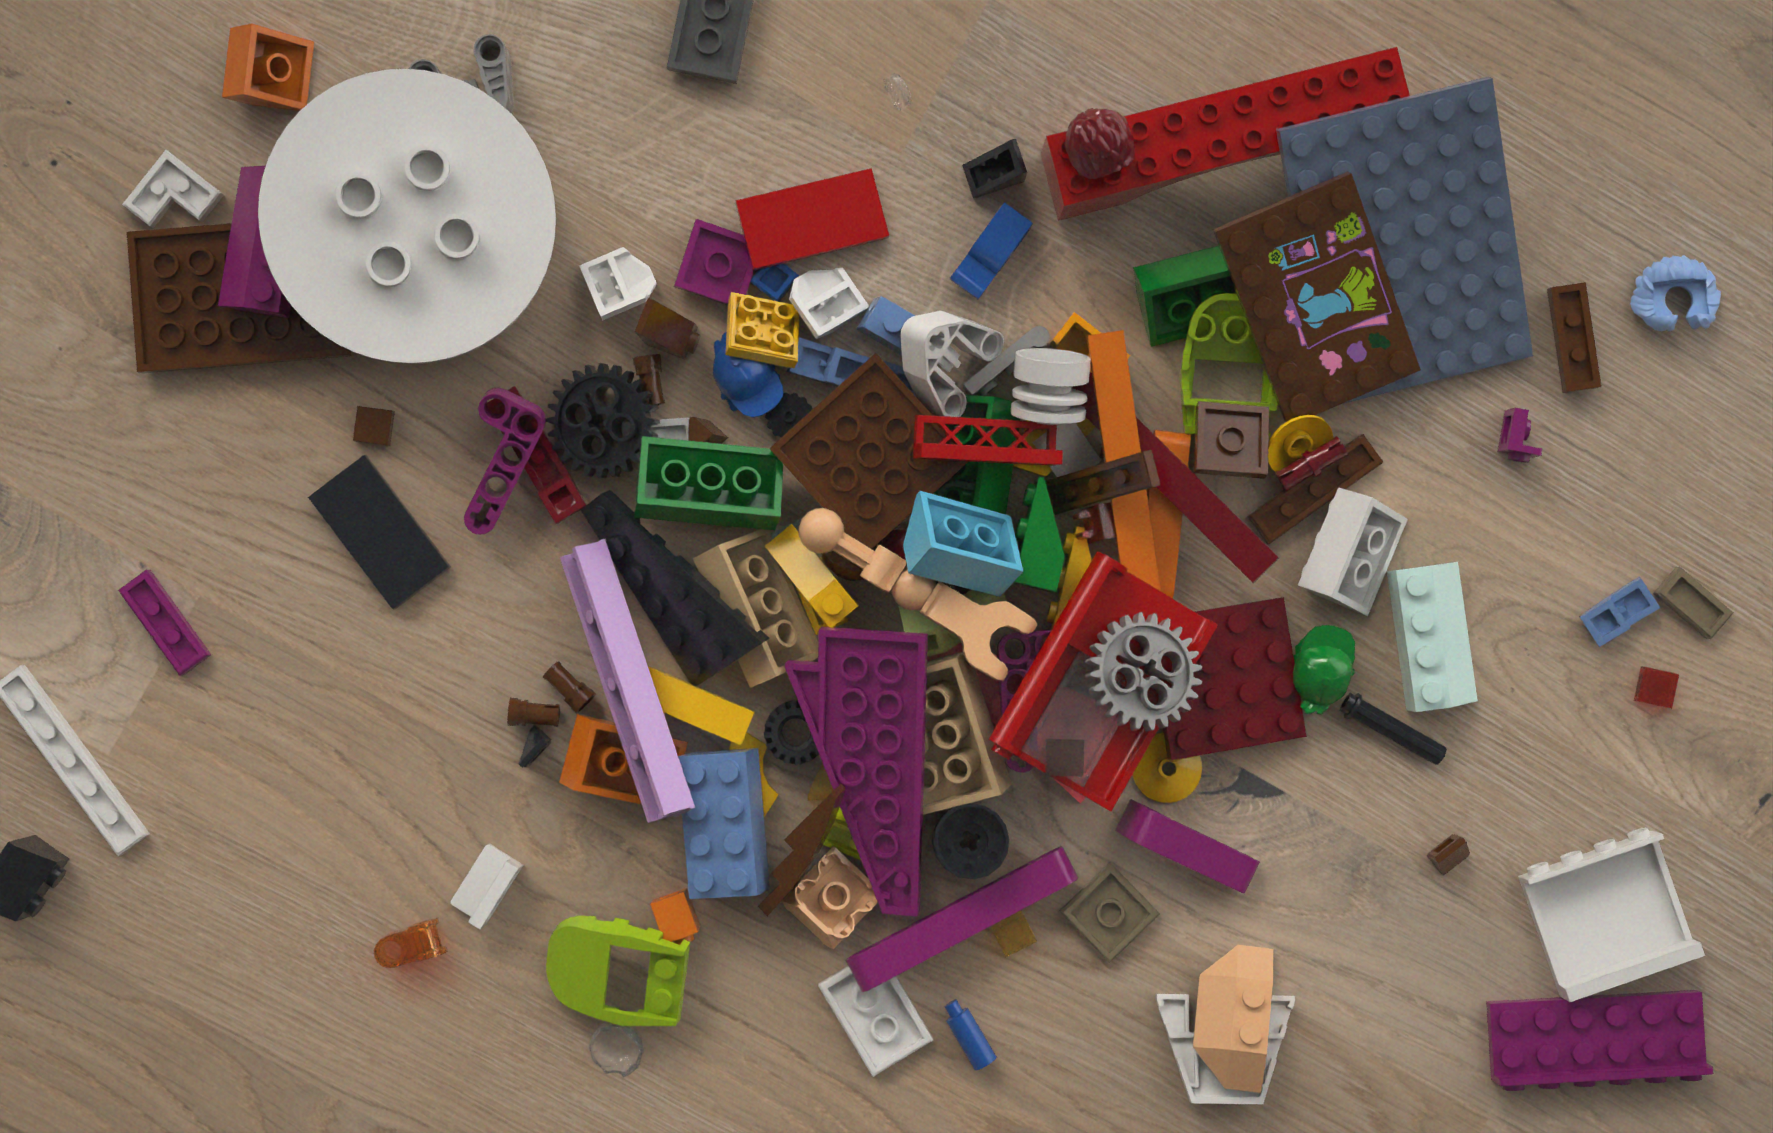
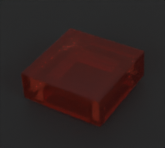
[1634,666,1679,709]

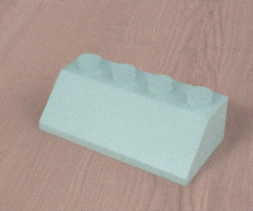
[1387,562,1478,712]

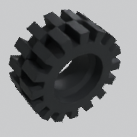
[764,700,819,765]

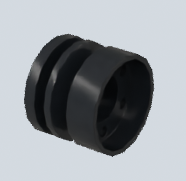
[932,803,1010,880]

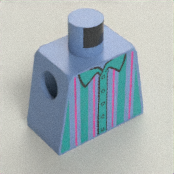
[856,296,915,356]

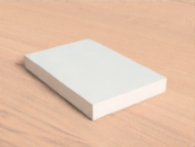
[818,966,933,1077]

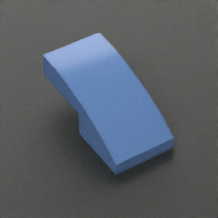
[1580,577,1660,647]

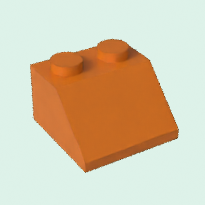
[222,23,314,111]

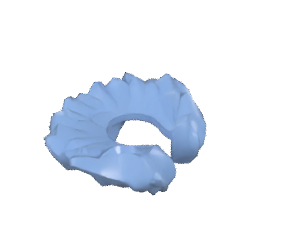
[1630,255,1721,332]

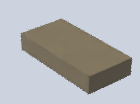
[1653,567,1734,639]

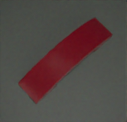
[487,386,587,524]

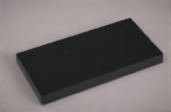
[308,455,451,610]

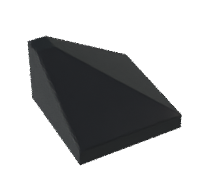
[519,725,552,768]

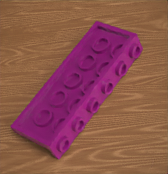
[1486,990,1714,1091]

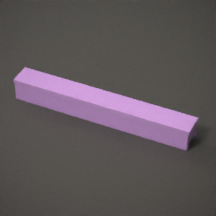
[560,539,695,823]

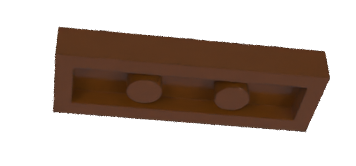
[1547,282,1602,393]

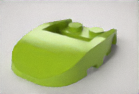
[1179,293,1278,439]
[546,915,690,1027]

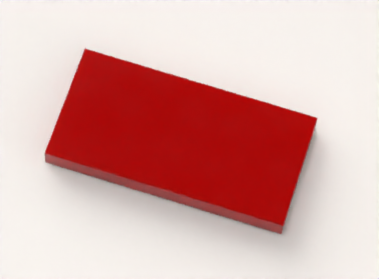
[735,168,889,271]

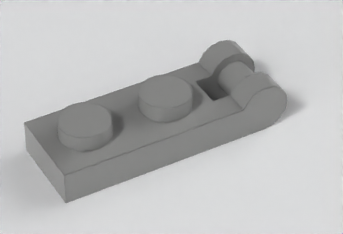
[962,326,1050,396]

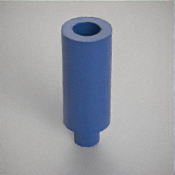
[944,999,997,1071]

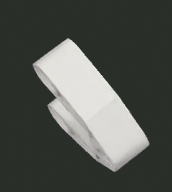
[900,311,1004,417]

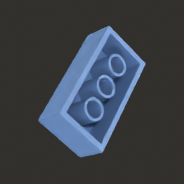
[678,748,770,899]

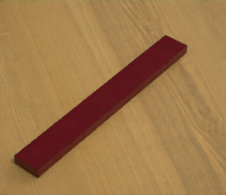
[1072,372,1279,583]

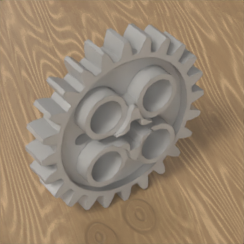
[1085,612,1202,731]

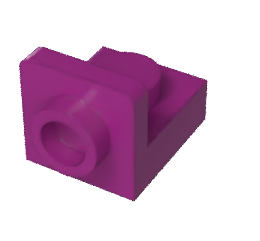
[1497,407,1543,463]

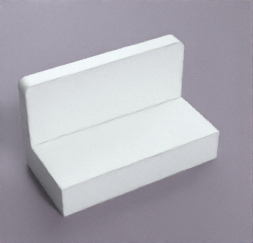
[451,844,524,929]

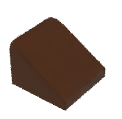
[1427,834,1470,875]

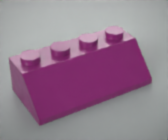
[218,165,292,318]

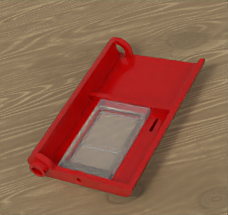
[988,552,1218,812]

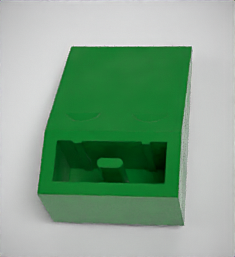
[1013,476,1065,592]

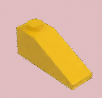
[765,524,859,628]

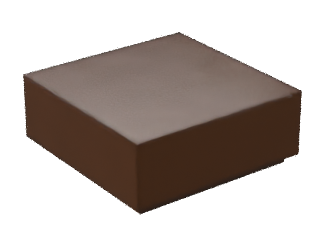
[353,406,395,446]

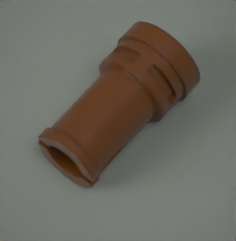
[633,354,665,405]
[543,661,596,714]
[507,697,560,727]

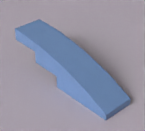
[786,337,916,396]

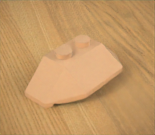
[1193,945,1273,1093]

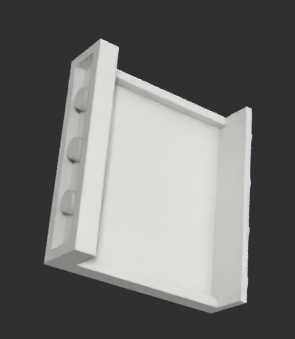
[1518,828,1705,1002]

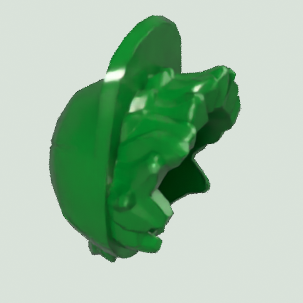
[1293,625,1355,715]

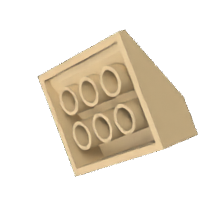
[923,652,1012,815]

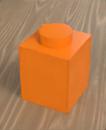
[650,888,701,945]

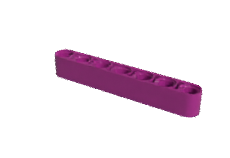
[845,846,1079,992]

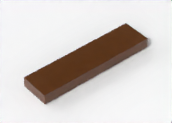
[1247,434,1383,545]
[1045,450,1160,515]

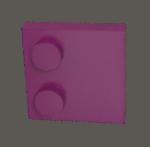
[674,219,753,305]

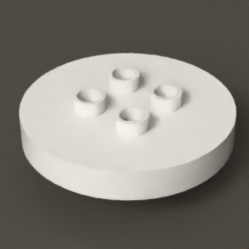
[258,69,556,364]

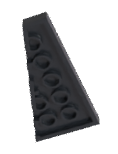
[581,490,770,686]

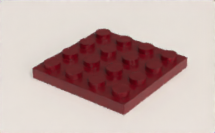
[1163,597,1307,760]

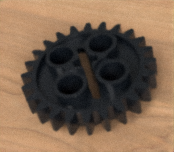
[546,363,660,478]

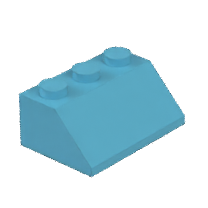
[903,491,1023,597]

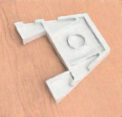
[1155,994,1295,1104]

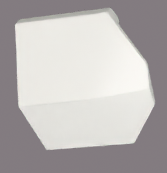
[579,247,657,321]
[789,268,869,339]

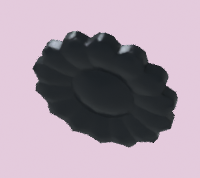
[765,393,812,437]

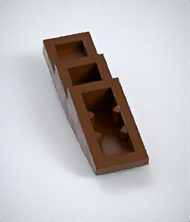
[758,783,846,917]

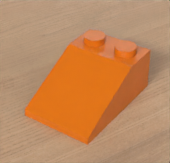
[559,714,688,804]

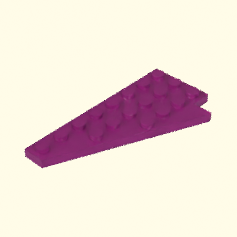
[785,627,928,917]

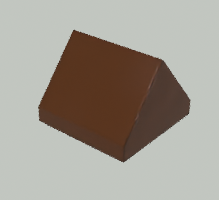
[688,417,729,444]

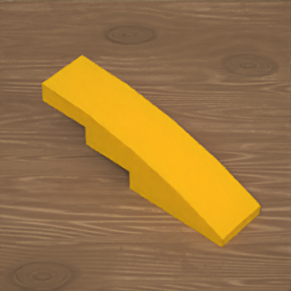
[648,666,755,745]

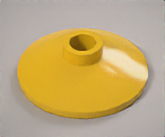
[1268,415,1333,472]
[1132,732,1202,803]

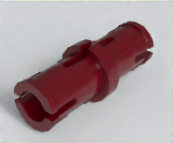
[1275,436,1348,492]

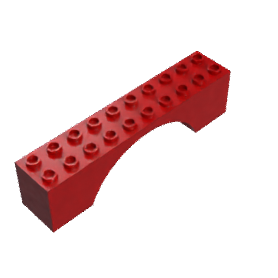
[1041,47,1410,221]

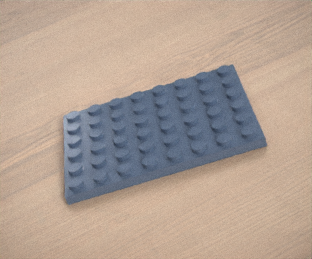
[1276,77,1533,404]

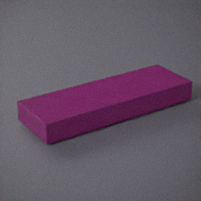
[118,569,211,676]

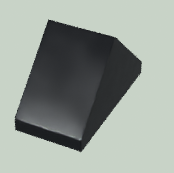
[962,139,1027,198]

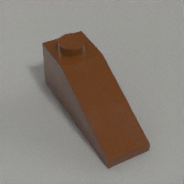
[635,298,700,360]

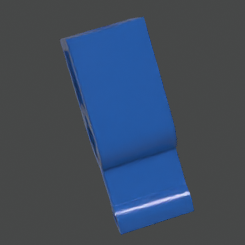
[950,202,1033,300]

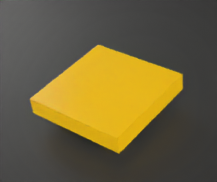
[725,292,799,368]

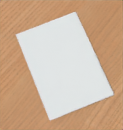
[1033,423,1101,477]

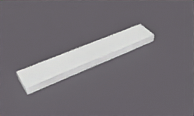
[0,665,150,856]

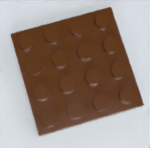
[769,353,969,549]

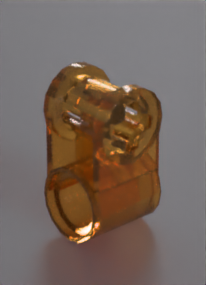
[374,917,448,968]

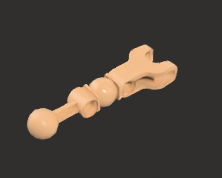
[799,508,1037,681]

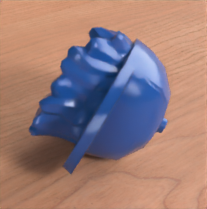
[713,332,783,418]

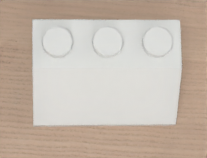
[1298,487,1408,616]

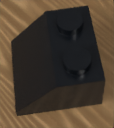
[0,835,69,921]

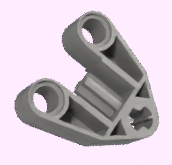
[408,34,514,114]

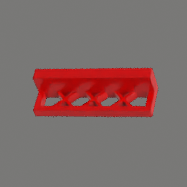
[913,415,1063,466]

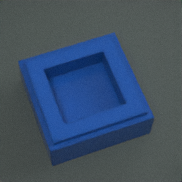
[750,264,799,302]

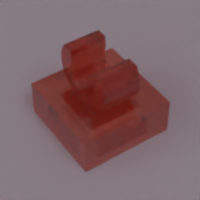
[1072,502,1117,544]

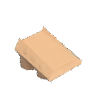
[782,846,878,949]

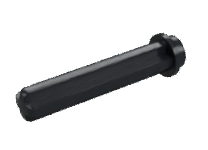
[1340,693,1447,765]

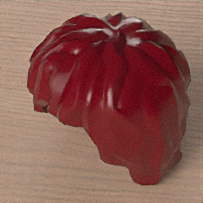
[1064,108,1135,179]

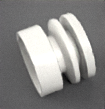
[1011,348,1091,425]

